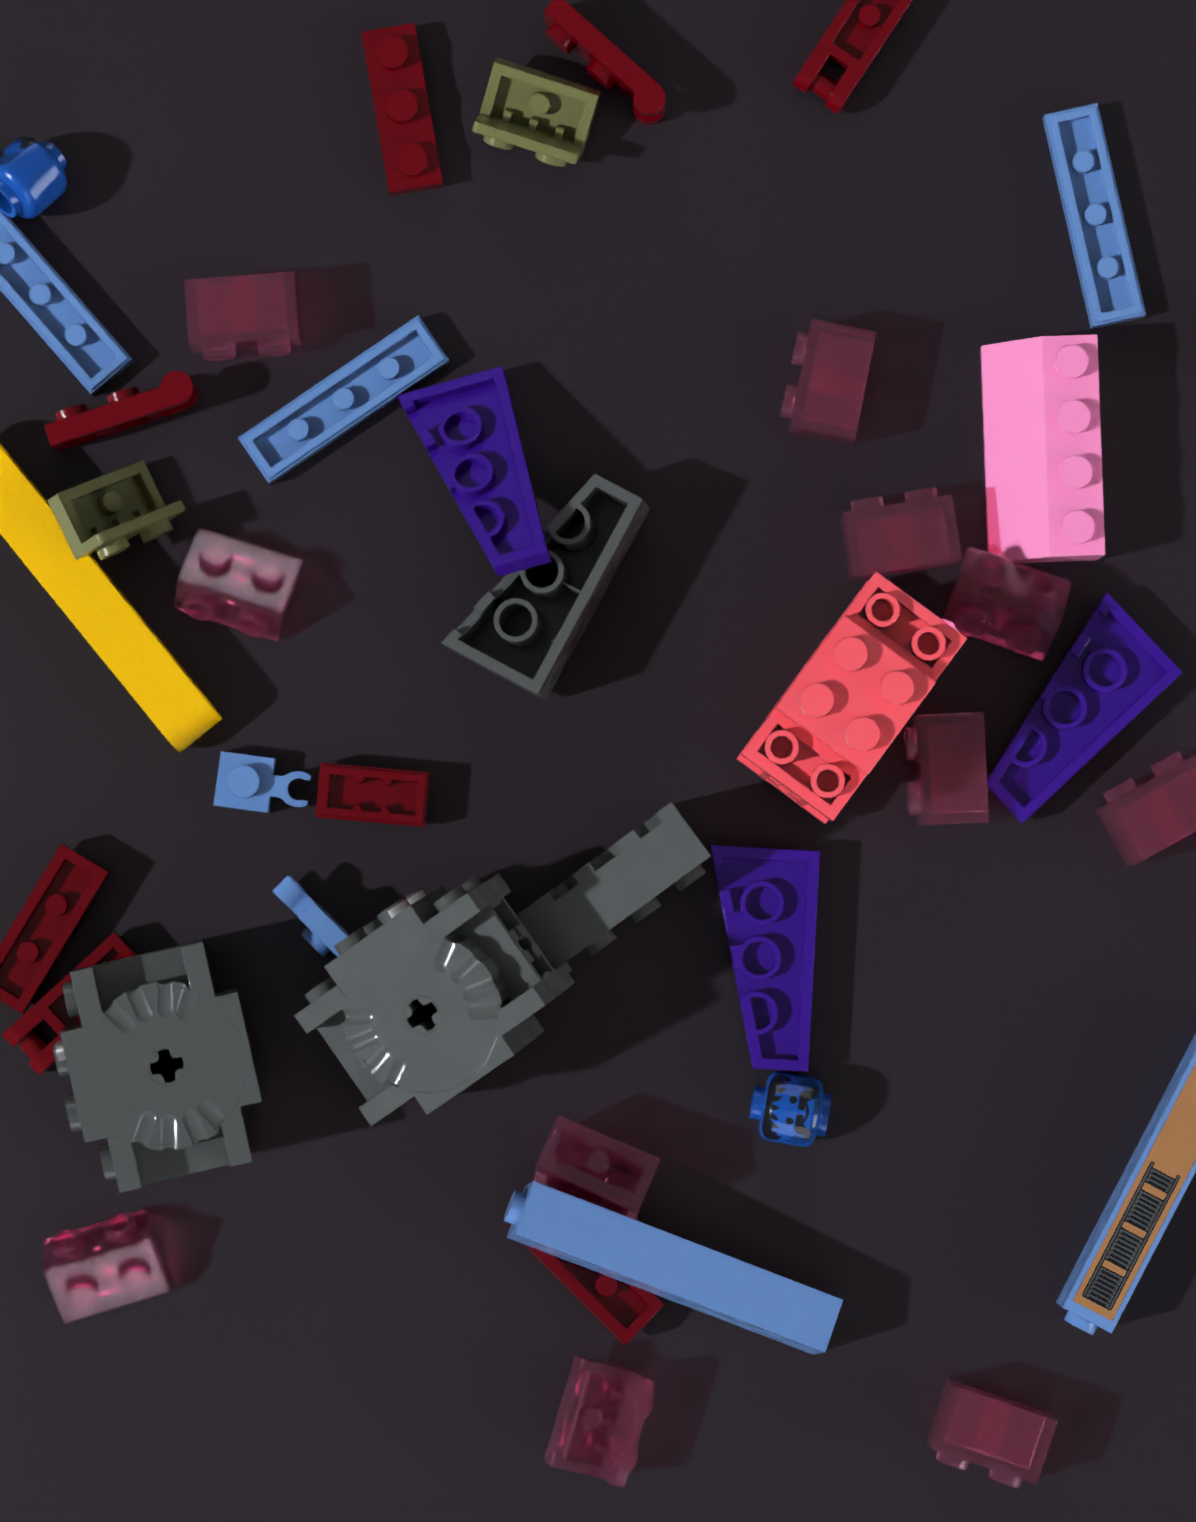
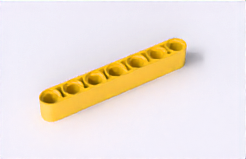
[0,443,223,753]

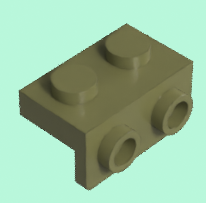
[472,57,601,167]
[47,460,186,560]

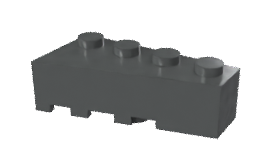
[441,474,650,701]
[517,802,711,973]

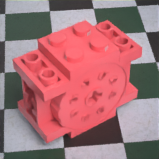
[736,571,967,824]

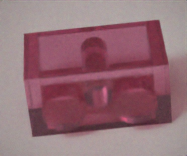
[184,271,303,361]
[780,319,877,446]
[839,488,963,582]
[904,712,989,826]
[1095,751,1196,866]
[534,1115,661,1220]
[926,1378,1058,1488]

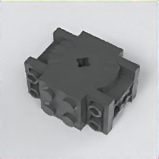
[294,874,575,1126]
[52,939,262,1193]

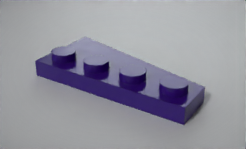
[397,366,551,577]
[983,593,1183,823]
[710,845,820,1072]

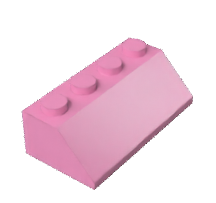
[980,334,1105,564]

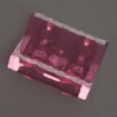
[175,528,303,641]
[941,547,1071,661]
[42,1210,170,1323]
[544,1355,655,1487]

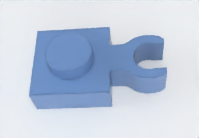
[213,751,313,813]
[273,876,350,957]

